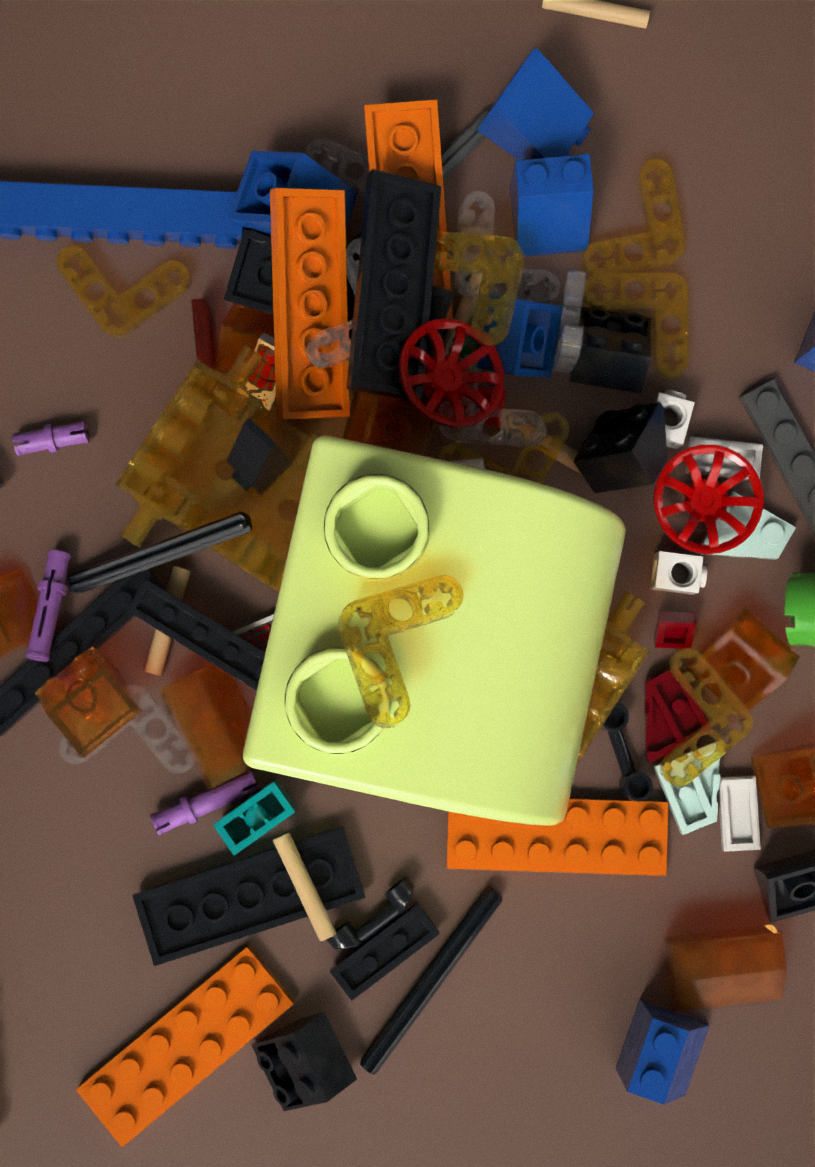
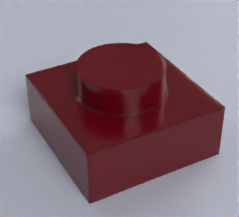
[654,611,697,649]

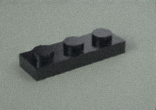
[329,902,440,1001]

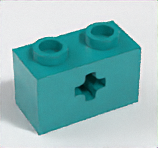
[213,778,298,855]

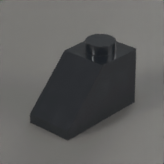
[226,418,292,495]

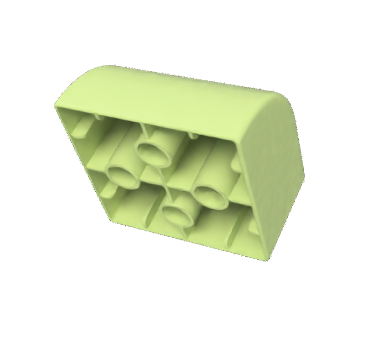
[243,435,626,826]

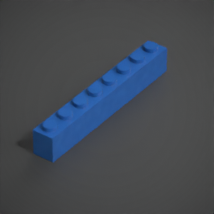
[0,181,247,249]

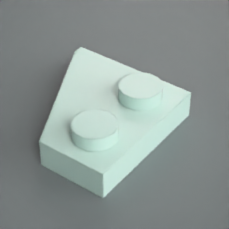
[698,491,796,560]
[653,740,723,835]

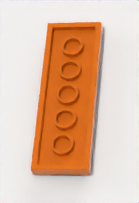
[364,100,453,319]
[270,188,350,419]
[446,798,668,876]
[76,944,295,1147]

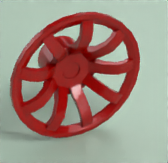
[398,318,504,428]
[653,445,764,554]

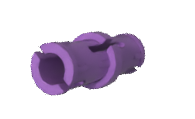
[12,420,90,456]

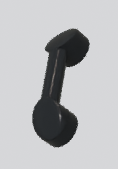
[596,702,653,802]
[326,876,414,950]

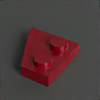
[644,665,713,763]

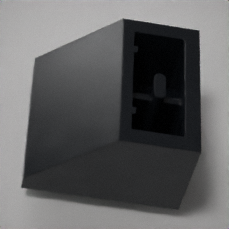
[570,306,651,393]
[573,402,667,493]
[252,1012,357,1111]

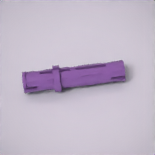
[25,550,71,662]
[150,769,261,836]

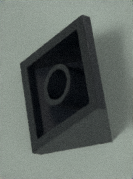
[753,850,815,923]

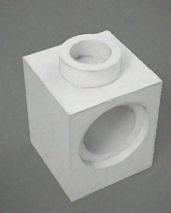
[653,390,695,449]
[650,551,708,595]

